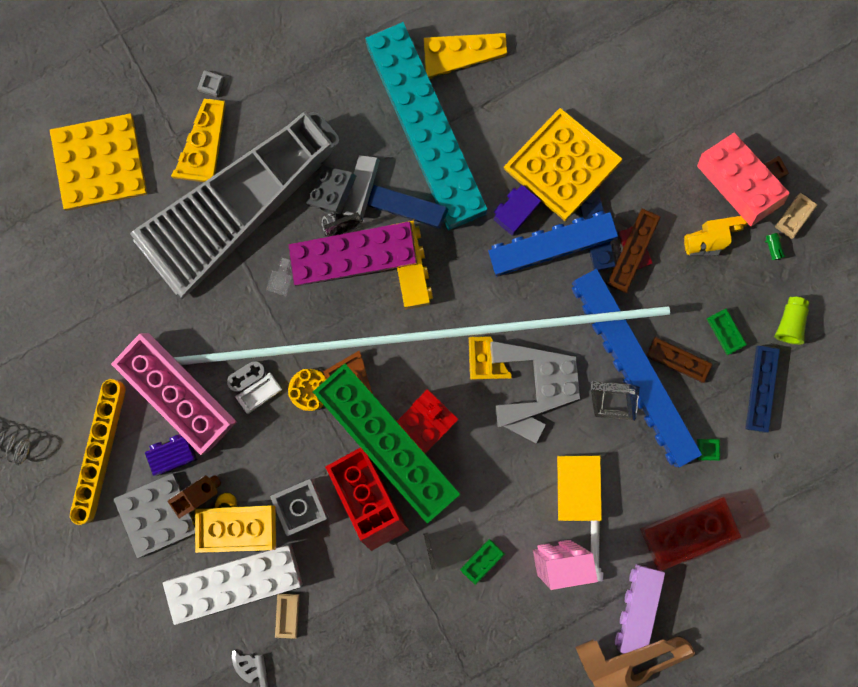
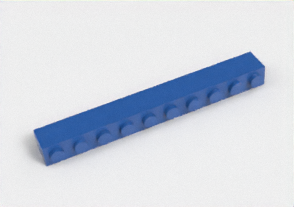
[572,268,702,467]

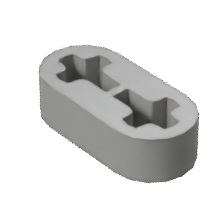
[227,362,265,392]

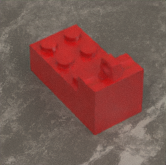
[396,389,458,454]
[325,447,409,551]

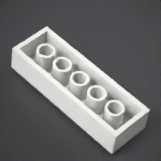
[162,543,303,625]

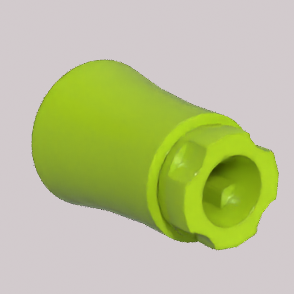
[774,297,810,345]

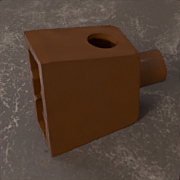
[167,475,221,519]

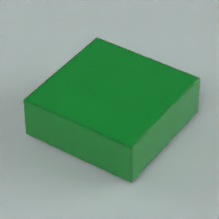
[697,439,720,461]

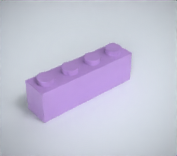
[615,564,665,653]

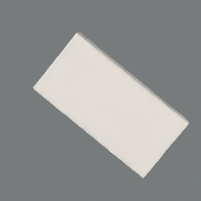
[236,373,282,414]

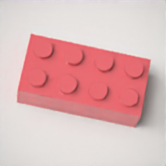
[697,132,790,227]

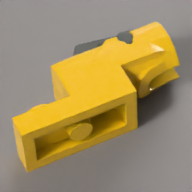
[684,216,748,256]

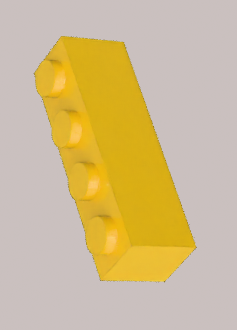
[392,220,433,310]

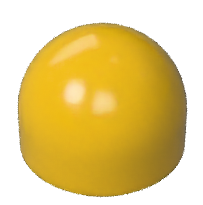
[215,493,237,508]

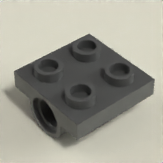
[307,166,357,216]

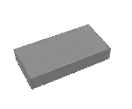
[503,417,546,444]

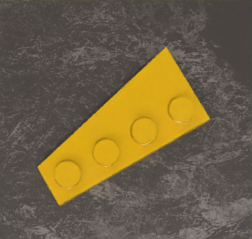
[424,33,507,79]
[171,98,226,182]

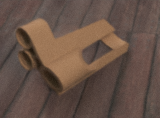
[575,637,695,687]

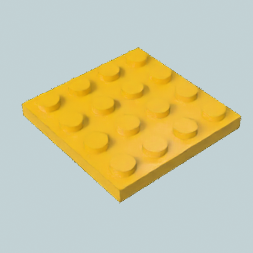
[504,108,622,222]
[50,113,147,211]

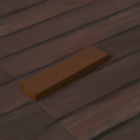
[607,208,661,293]

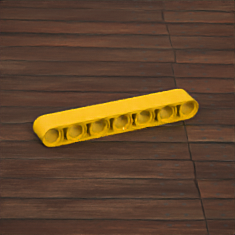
[70,379,126,525]

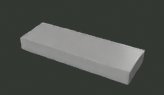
[342,155,380,219]

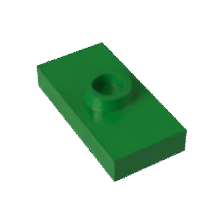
[707,308,747,355]
[460,539,505,585]

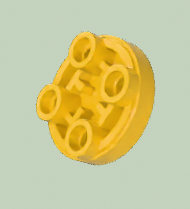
[288,369,327,411]

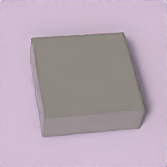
[197,70,225,97]

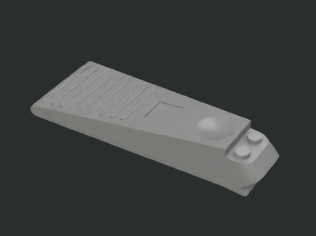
[130,111,339,299]

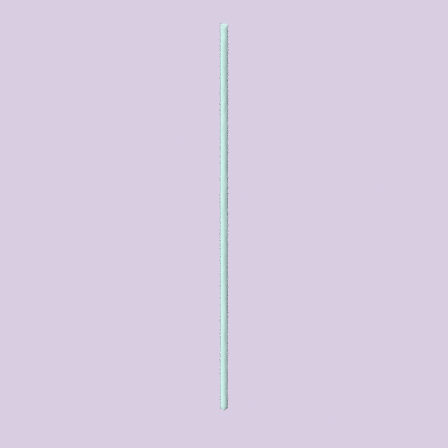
[173,306,670,365]

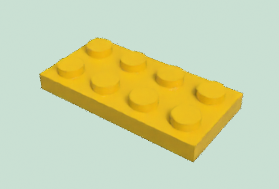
[195,506,276,553]

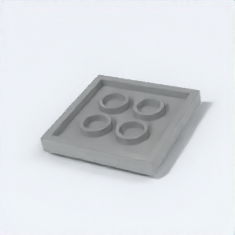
[114,473,195,558]

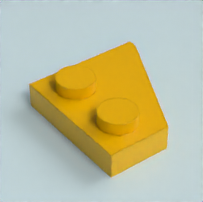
[468,337,512,380]

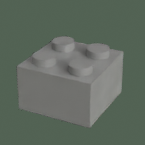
[270,478,329,536]

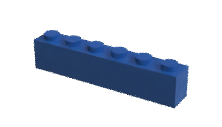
[488,211,618,277]

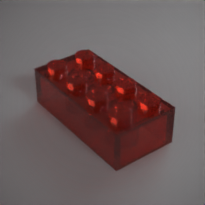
[640,496,742,571]

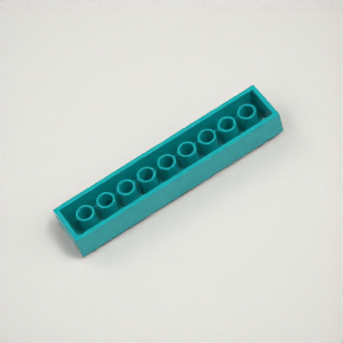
[365,22,487,231]

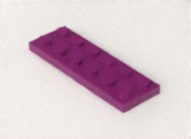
[288,221,417,286]

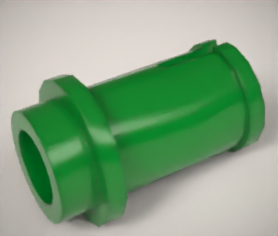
[765,233,785,260]

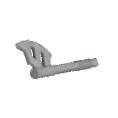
[232,650,268,687]

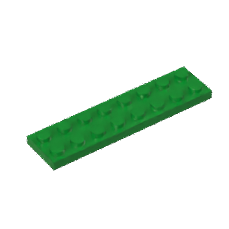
[313,364,460,524]

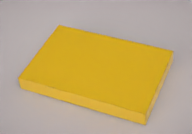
[557,456,602,521]

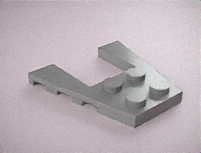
[490,342,580,427]

